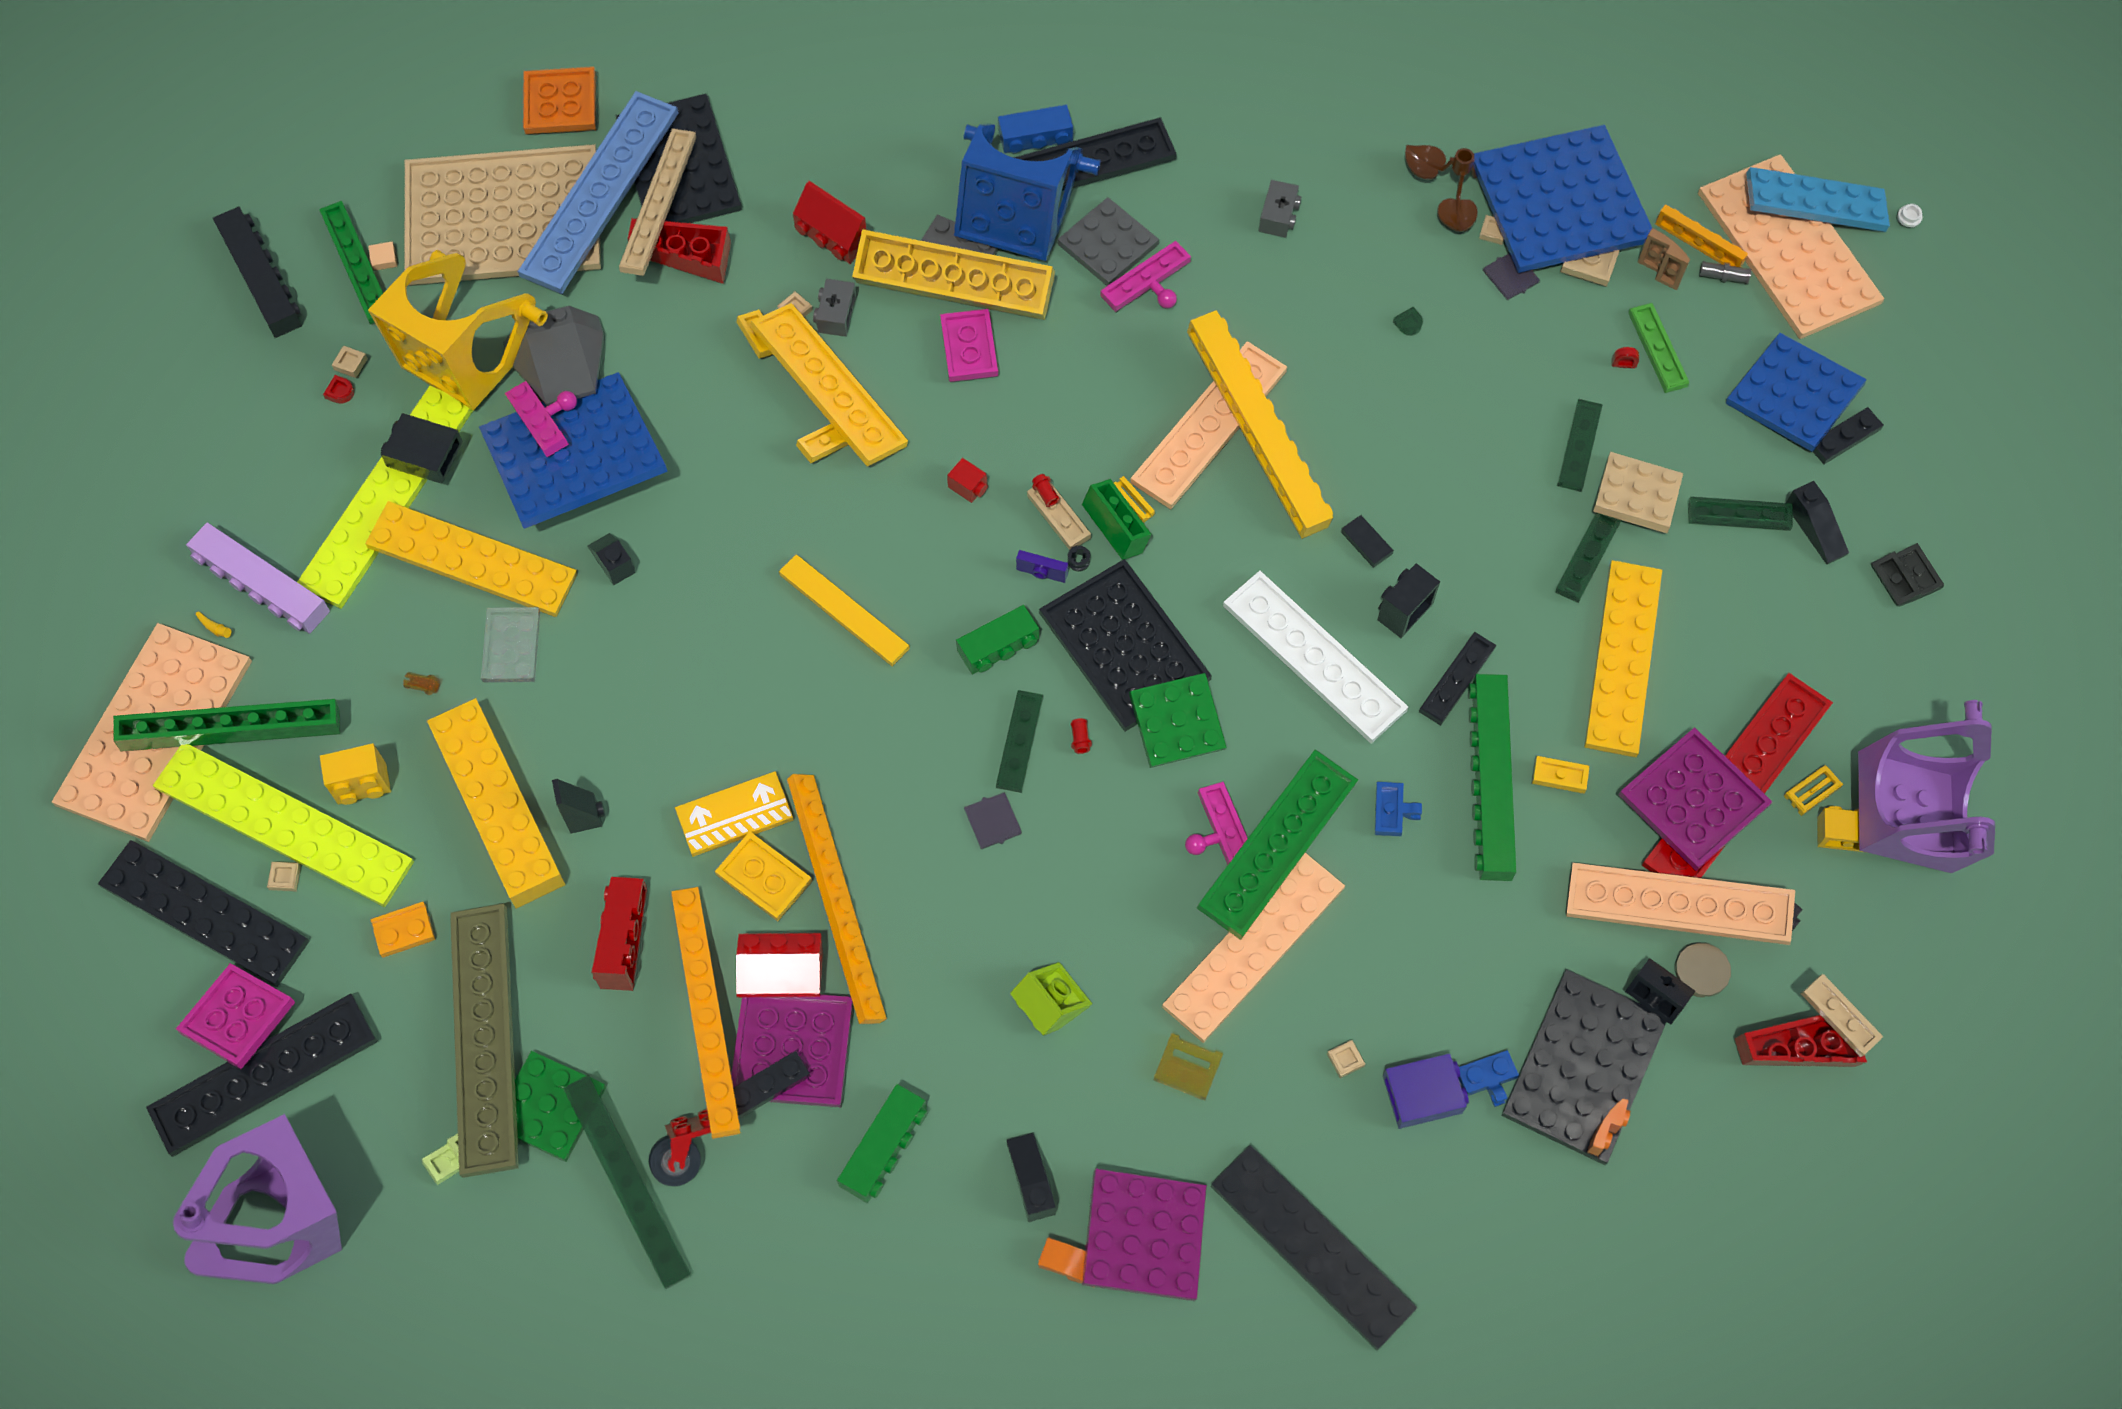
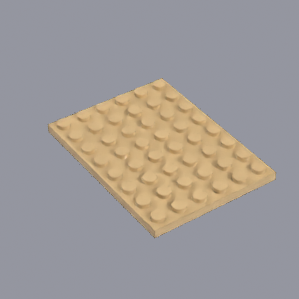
[405,145,601,285]

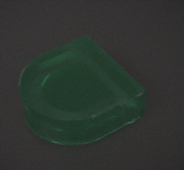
[1393,306,1423,335]

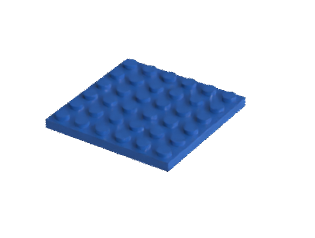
[1474,125,1652,273]
[479,372,668,529]

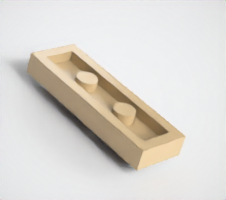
[1027,482,1091,550]
[1801,974,1883,1057]

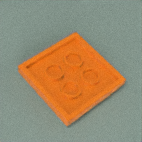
[523,67,596,134]

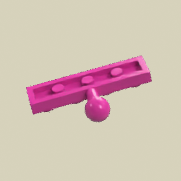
[1100,241,1191,312]
[505,381,577,457]
[1185,782,1248,865]

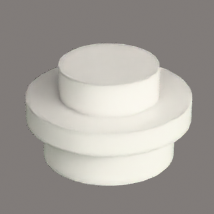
[1897,204,1922,227]

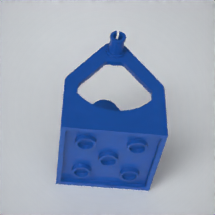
[954,123,1101,261]

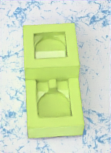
[422,1134,459,1185]

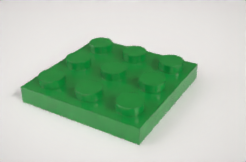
[1129,673,1227,768]
[515,1051,606,1162]

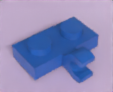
[1375,782,1422,837]
[1458,1050,1519,1107]

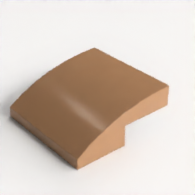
[1638,228,1690,290]

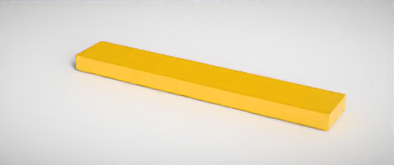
[779,554,910,666]

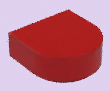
[1612,347,1639,369]
[323,375,354,404]

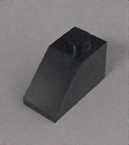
[588,533,636,585]

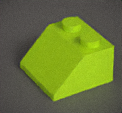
[1010,962,1092,1036]

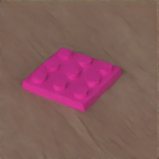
[176,963,295,1069]

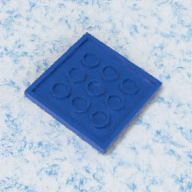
[1726,333,1867,452]

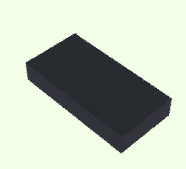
[1341,515,1394,568]

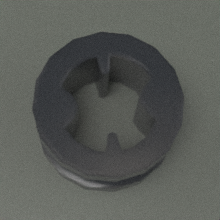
[1068,546,1090,571]

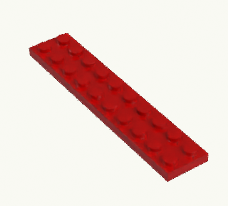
[1642,673,1833,878]

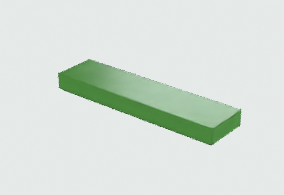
[1628,303,1690,393]

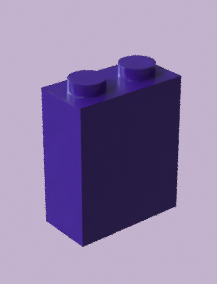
[1383,1054,1469,1129]

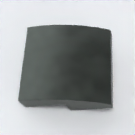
[1871,543,1944,607]

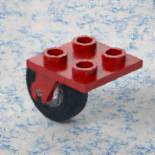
[649,1109,711,1186]

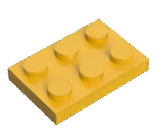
[715,831,812,922]

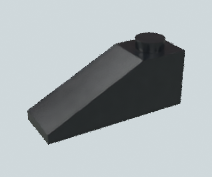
[1785,481,1849,565]
[552,779,605,834]
[1006,1133,1056,1222]

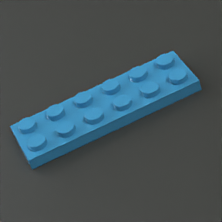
[1746,167,1890,232]

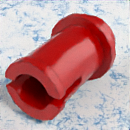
[1032,474,1060,507]
[1070,718,1092,754]

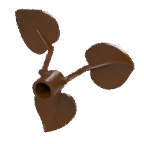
[1405,144,1480,232]

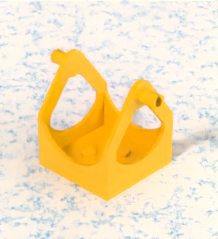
[368,250,548,411]

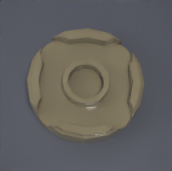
[1675,943,1731,997]

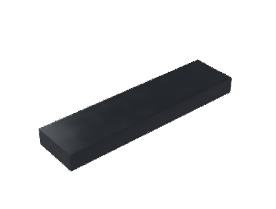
[1419,632,1496,726]

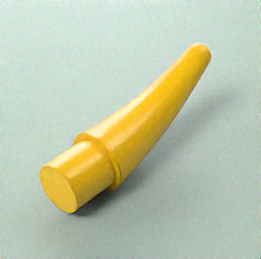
[195,611,232,638]

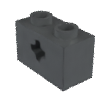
[1259,179,1302,238]
[813,278,856,337]

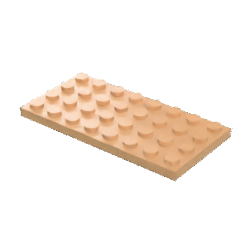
[1698,154,1884,339]
[52,623,252,842]

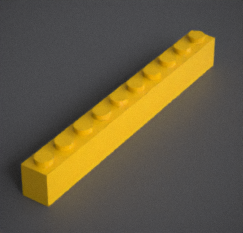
[1187,310,1333,539]

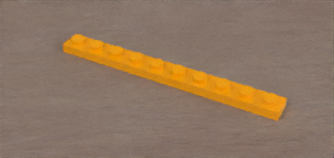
[787,774,887,1024]
[671,887,741,1139]

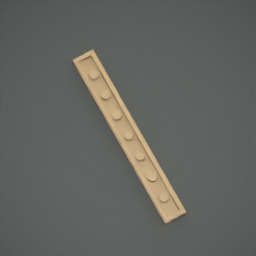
[619,129,696,276]

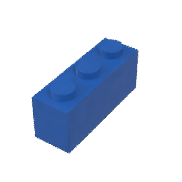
[998,104,1073,154]

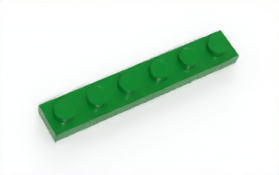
[319,201,383,325]

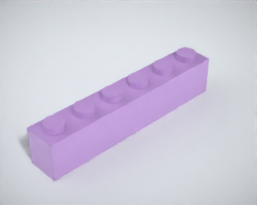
[186,523,330,634]

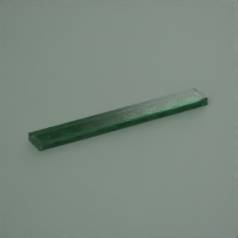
[563,1075,691,1290]

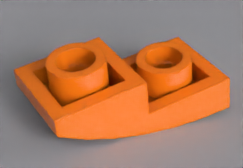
[1587,1099,1630,1156]
[1038,1238,1095,1288]

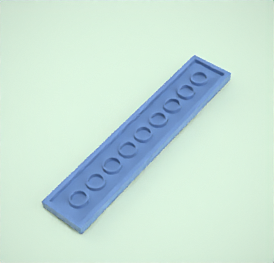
[518,91,678,294]

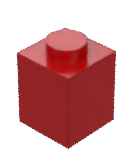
[947,457,988,503]

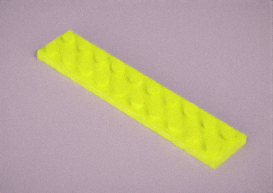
[297,386,473,609]
[153,744,414,907]

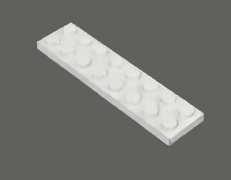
[1223,571,1408,744]

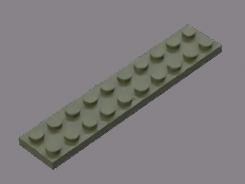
[451,903,519,1178]

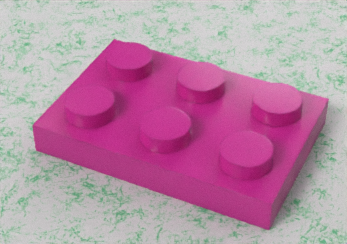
[940,309,998,382]

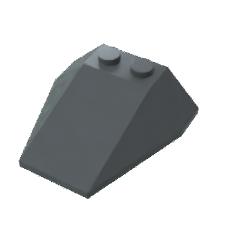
[503,306,604,406]

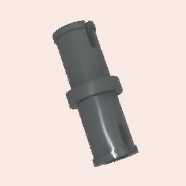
[1699,261,1752,284]

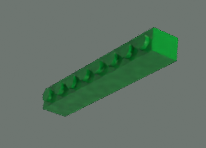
[1468,674,1516,881]
[113,699,340,752]

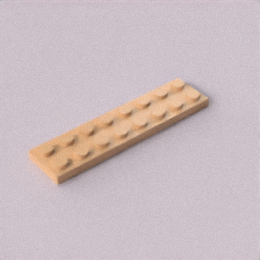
[1130,341,1287,510]
[1162,853,1345,1043]
[1566,863,1795,945]

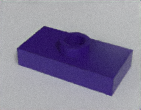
[1016,550,1068,583]

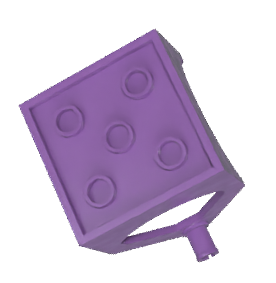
[1858,700,1995,873]
[173,1114,342,1284]

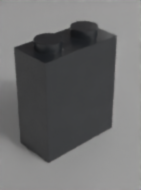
[381,413,463,484]

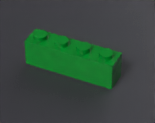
[837,1084,928,1203]

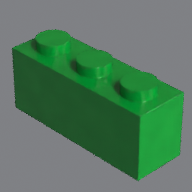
[1082,479,1152,560]
[956,604,1039,675]

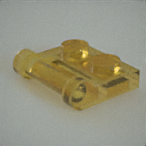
[1154,1033,1224,1101]

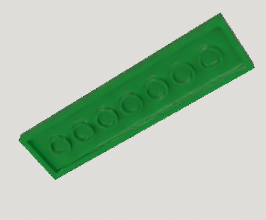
[1197,750,1358,940]

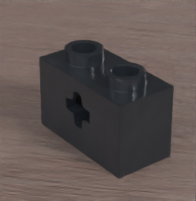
[1625,958,1695,1025]

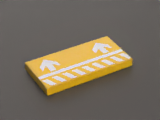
[675,771,794,857]

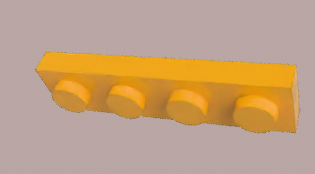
[1655,204,1748,267]

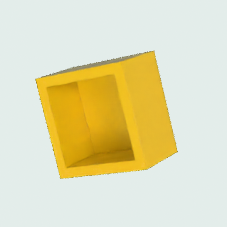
[320,743,391,805]

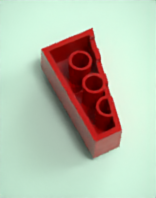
[628,218,731,284]
[591,877,647,991]
[1734,1015,1867,1067]

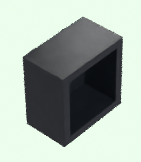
[1377,563,1440,638]

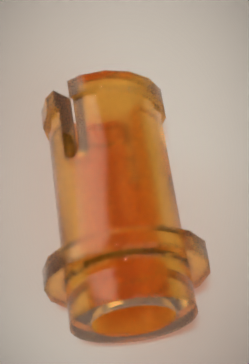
[403,672,440,695]

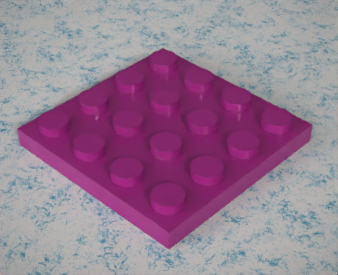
[1619,727,1772,871]
[731,995,853,1108]
[1082,1169,1206,1301]

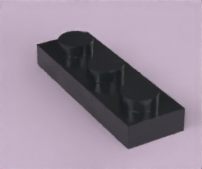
[1813,407,1884,465]
[733,1051,811,1119]

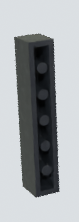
[213,206,302,338]

